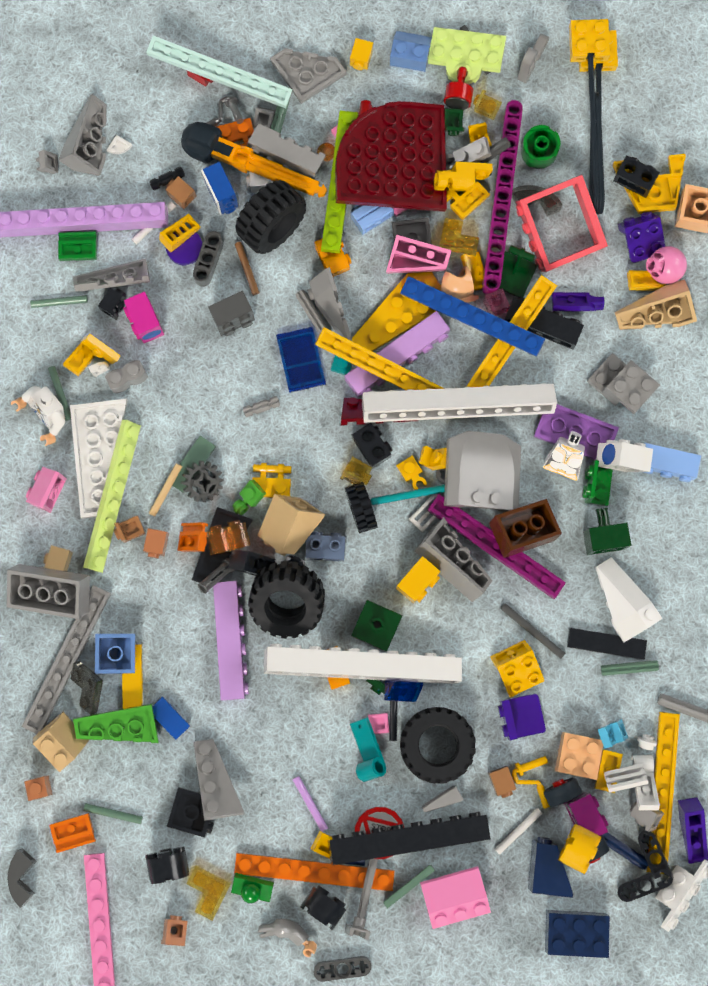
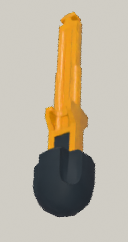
[181,122,327,198]

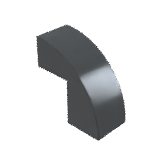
[7,848,37,908]

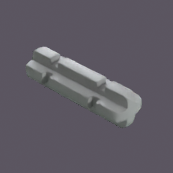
[243,396,280,417]

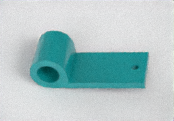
[350,717,386,782]

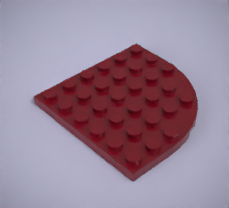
[335,101,447,212]

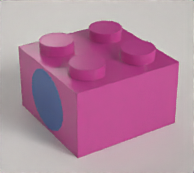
[123,291,164,344]

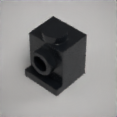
[98,288,126,320]

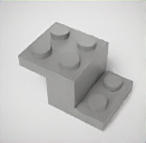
[587,353,660,414]

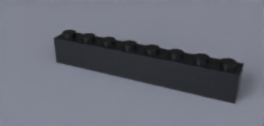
[328,812,491,865]

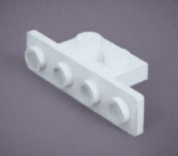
[655,860,708,932]

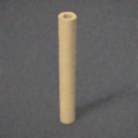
[149,463,183,516]

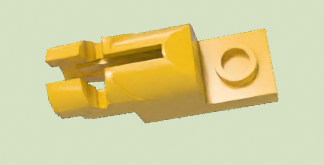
[434,161,493,191]

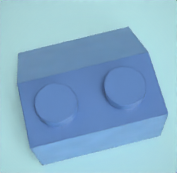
[390,31,432,72]
[95,634,135,674]

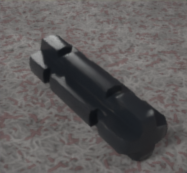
[149,167,185,190]

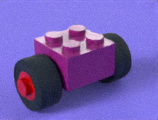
[544,777,609,864]

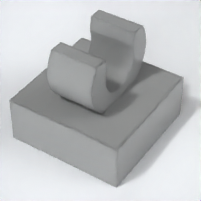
[36,150,58,174]

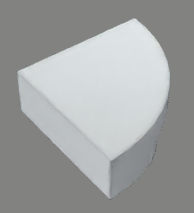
[107,135,133,154]
[88,361,111,377]

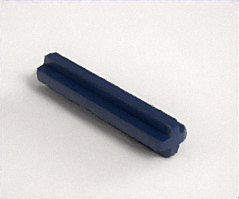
[603,832,648,870]

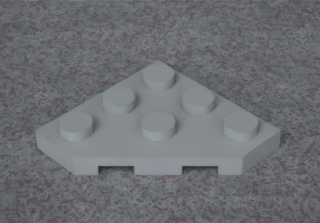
[270,48,347,104]

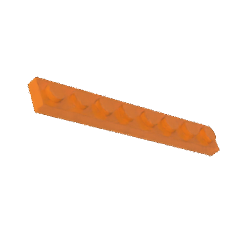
[234,853,395,891]

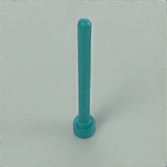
[370,484,445,505]

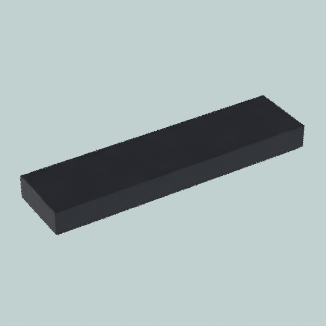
[567,628,647,660]

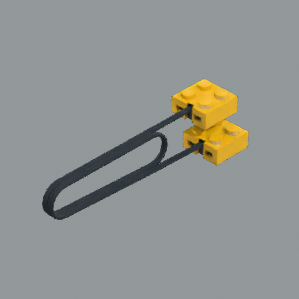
[569,19,618,214]

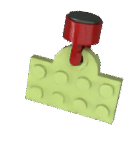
[428,27,506,110]

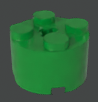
[521,125,561,169]

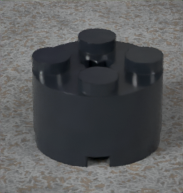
[145,846,189,884]
[300,885,346,930]

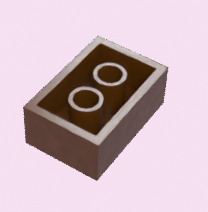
[489,499,562,558]

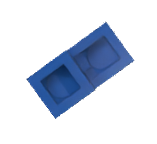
[153,696,190,740]

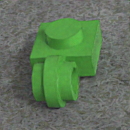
[232,480,266,515]

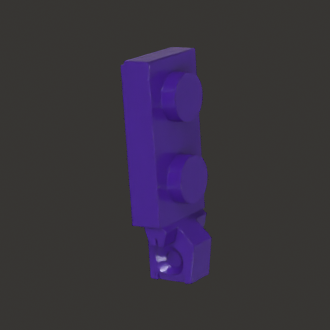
[551,292,605,311]

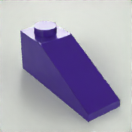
[678,797,708,864]

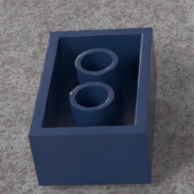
[545,910,610,958]

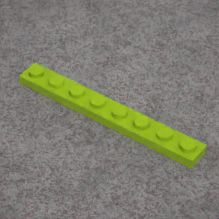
[321,110,358,254]

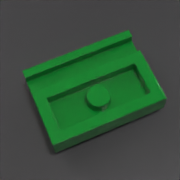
[58,231,97,261]

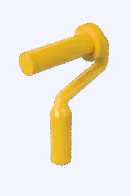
[512,756,550,809]

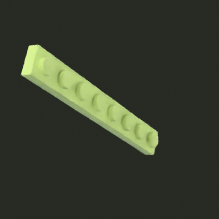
[83,420,141,573]

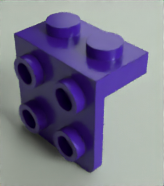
[618,212,665,263]
[498,694,546,740]

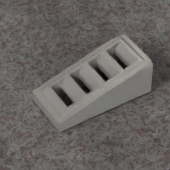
[421,786,464,812]

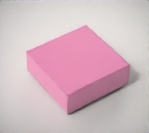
[368,713,389,734]

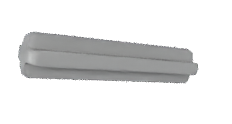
[296,290,328,334]
[657,694,708,723]

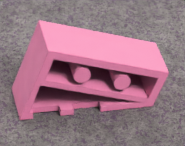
[386,235,452,274]

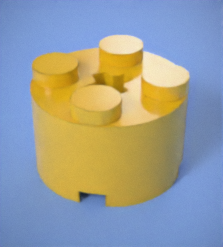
[558,824,602,874]

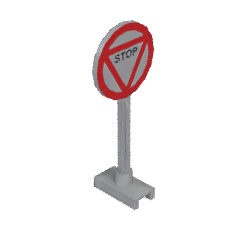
[344,807,405,940]

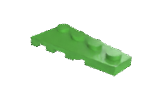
[73,703,159,743]

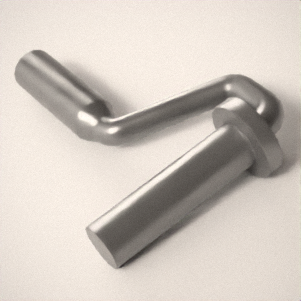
[206,96,244,126]

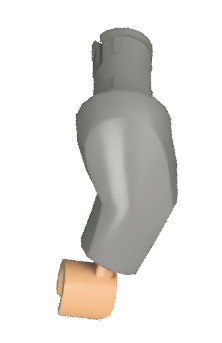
[258,918,317,957]

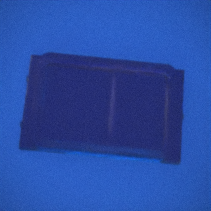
[276,327,326,393]

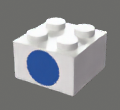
[596,439,653,472]

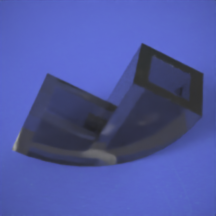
[512,185,563,217]

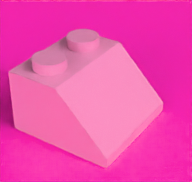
[26,467,67,513]

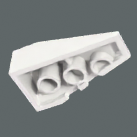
[595,557,662,642]

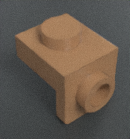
[114,516,146,543]

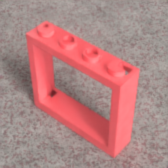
[515,175,608,272]

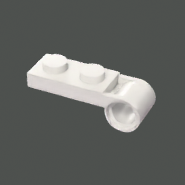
[631,755,660,810]

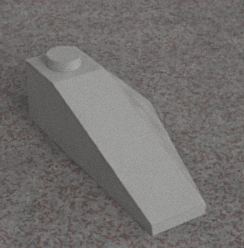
[59,94,107,176]
[307,267,353,342]

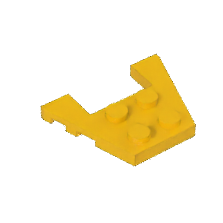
[613,154,686,214]

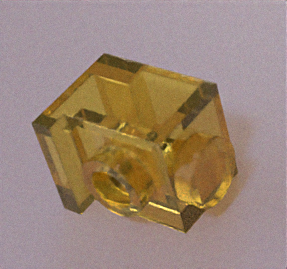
[340,456,372,485]

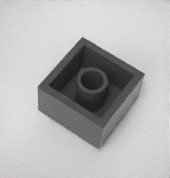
[208,290,255,336]

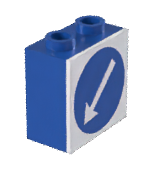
[201,162,238,215]

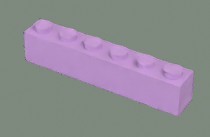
[344,311,450,397]
[213,581,249,701]

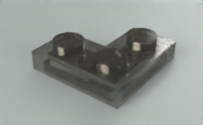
[71,661,103,715]

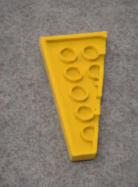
[352,272,441,352]

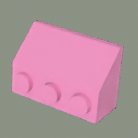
[420,866,491,929]

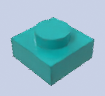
[331,355,352,375]

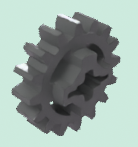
[181,460,224,502]

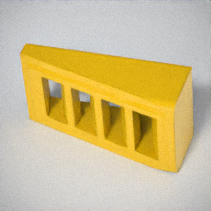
[159,214,201,252]

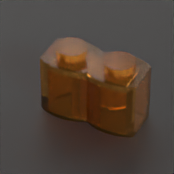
[207,520,251,555]

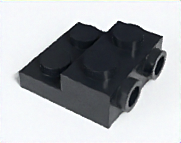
[167,787,214,838]

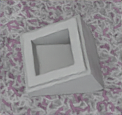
[253,107,275,128]

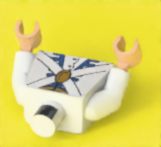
[11,386,65,446]

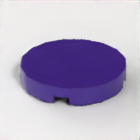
[166,229,203,266]

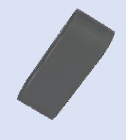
[193,231,223,287]

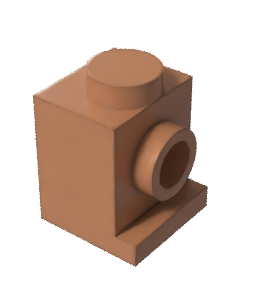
[161,915,188,946]

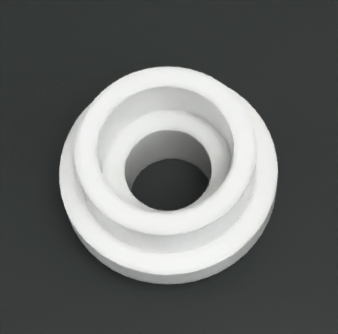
[637,734,657,750]

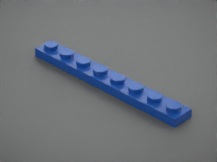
[400,276,545,357]

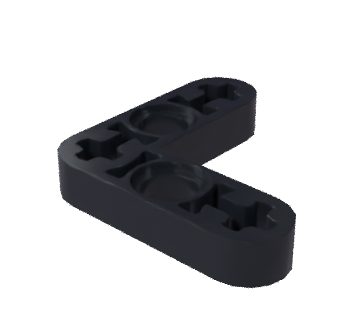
[617,830,674,902]

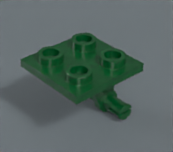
[488,245,538,298]

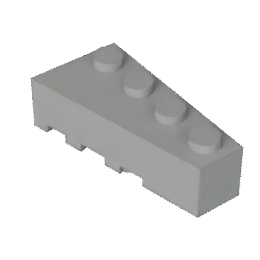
[247,123,326,179]
[415,517,492,602]

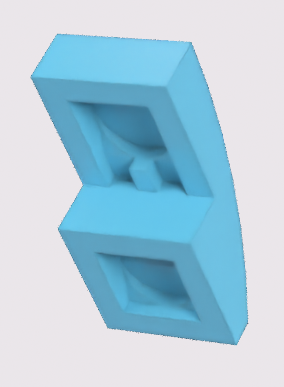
[598,719,628,749]

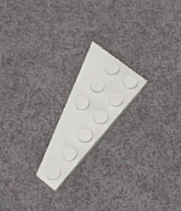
[70,399,128,519]

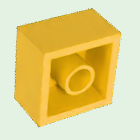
[396,556,440,604]

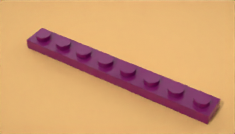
[427,494,566,599]

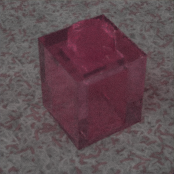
[483,288,510,316]

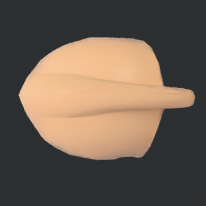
[441,266,479,303]

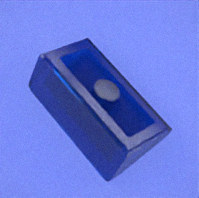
[384,680,423,702]

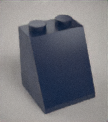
[528,837,573,898]

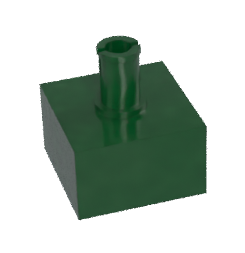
[583,508,632,555]
[351,600,403,652]

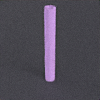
[292,776,328,832]

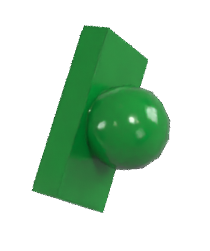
[231,873,274,904]

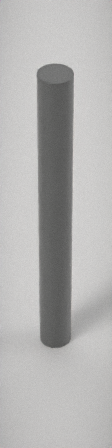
[501,603,566,659]

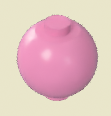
[646,246,687,284]

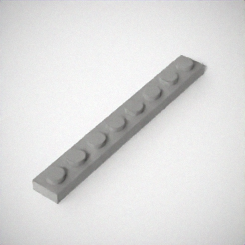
[22,585,111,734]

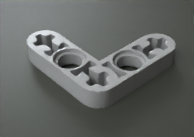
[517,33,550,83]

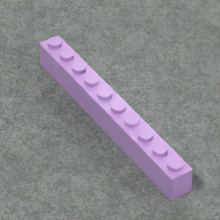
[0,202,169,237]

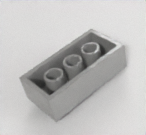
[7,564,90,619]

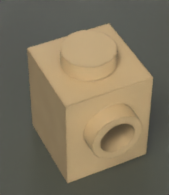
[43,545,73,571]

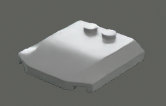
[444,431,521,512]

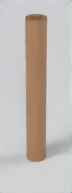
[234,242,260,296]

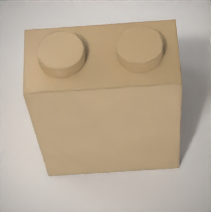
[257,494,325,556]

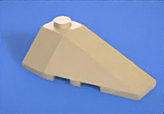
[615,279,697,330]

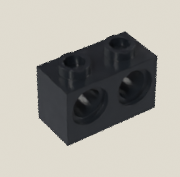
[613,155,660,198]
[351,423,393,469]
[228,549,276,576]

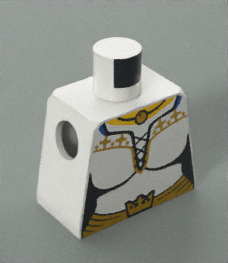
[543,431,585,481]

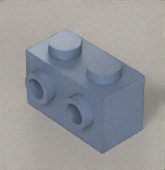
[305,532,346,562]

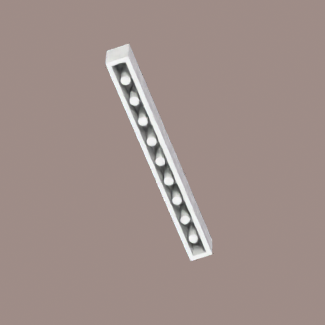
[362,383,557,423]
[264,644,462,684]

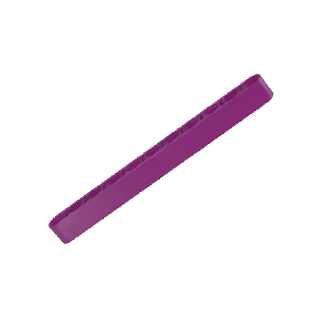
[482,100,523,297]

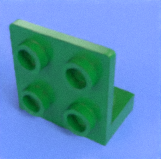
[582,460,613,506]

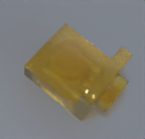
[473,89,502,120]

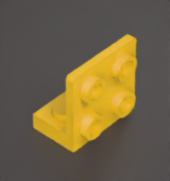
[490,640,544,697]

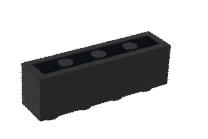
[504,297,584,350]

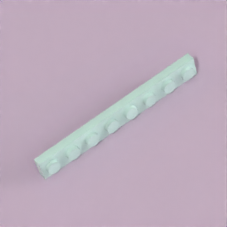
[146,36,293,109]

